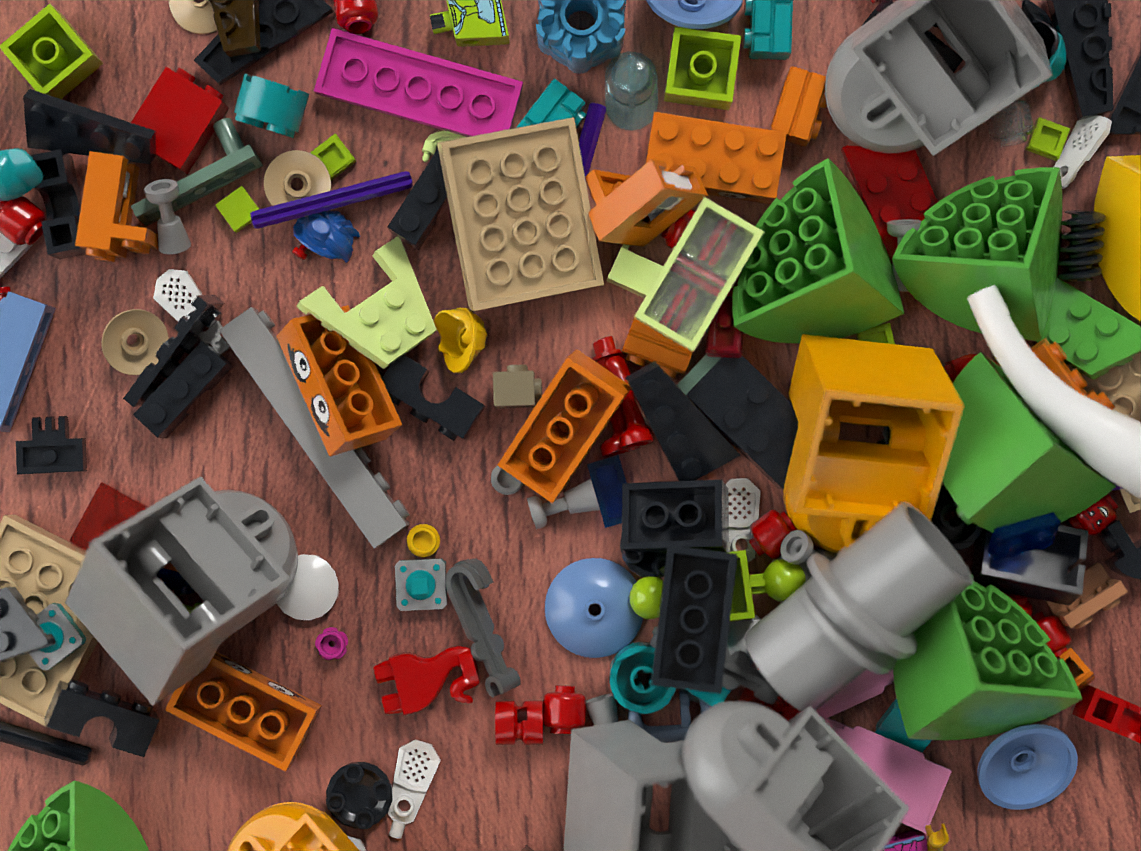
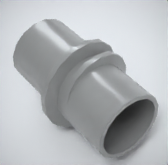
[745,501,973,711]

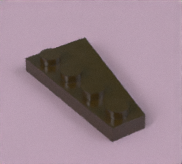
[209,0,261,57]

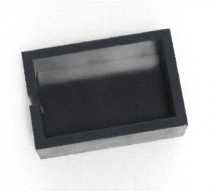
[972,524,1088,606]

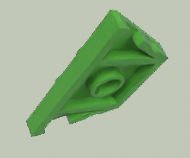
[1036,278,1141,380]

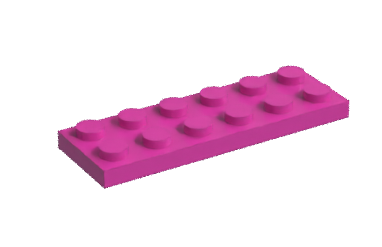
[314,28,523,137]

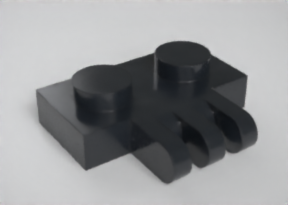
[16,416,87,474]

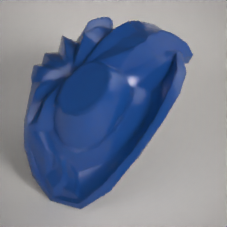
[293,210,361,263]

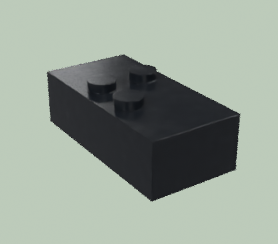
[686,355,798,489]
[651,545,738,694]

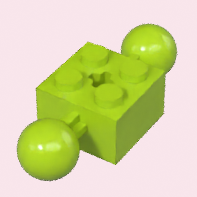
[629,550,806,622]

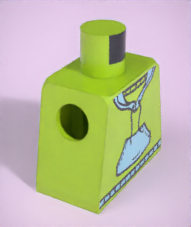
[430,0,510,47]

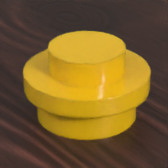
[407,524,440,557]

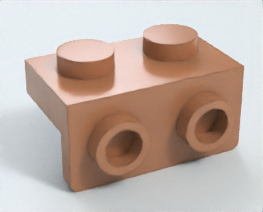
[1045,563,1128,629]

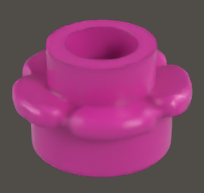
[315,627,348,660]

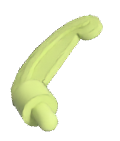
[422,131,465,162]

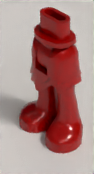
[592,336,654,457]

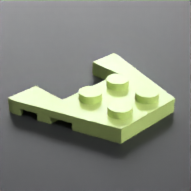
[297,236,437,369]

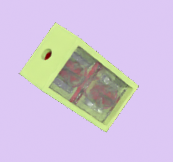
[634,197,764,352]

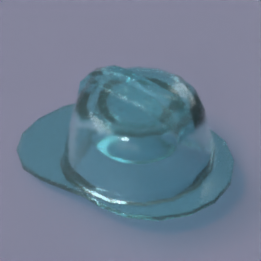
[605,51,658,131]

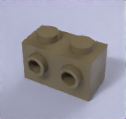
[493,365,542,409]

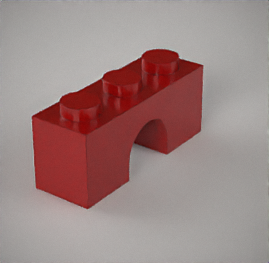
[1072,685,1141,744]

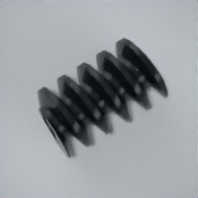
[1057,210,1106,281]

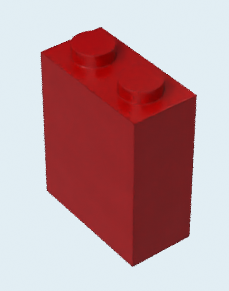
[131,67,229,174]

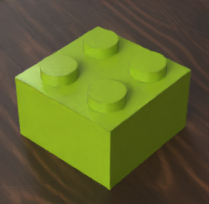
[0,4,104,99]
[664,27,741,110]

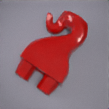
[373,646,480,715]

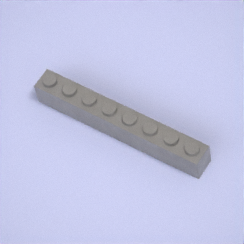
[219,307,410,548]

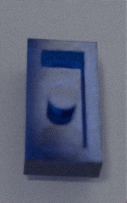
[587,455,627,528]
[987,512,1061,561]

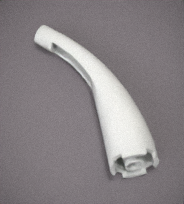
[967,285,1141,499]

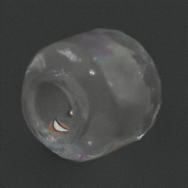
[987,100,1034,147]

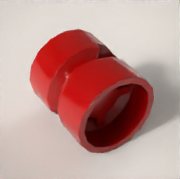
[495,700,543,745]

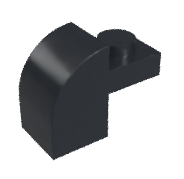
[1100,520,1141,579]

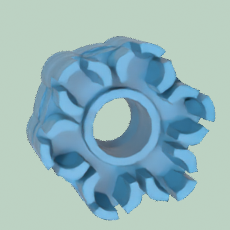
[536,0,626,74]

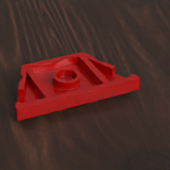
[841,145,938,264]

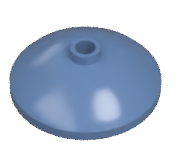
[646,0,743,29]
[545,558,643,658]
[977,724,1078,810]

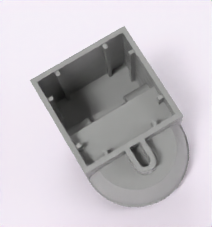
[825,0,1052,156]
[65,476,298,705]
[683,701,909,851]
[564,720,743,851]

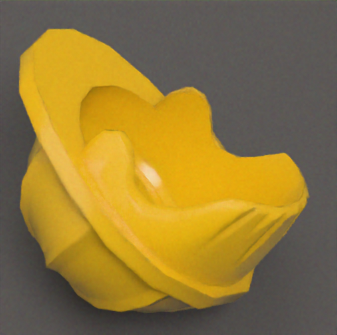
[433,308,487,373]

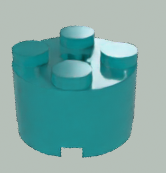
[234,74,310,138]
[609,642,676,714]

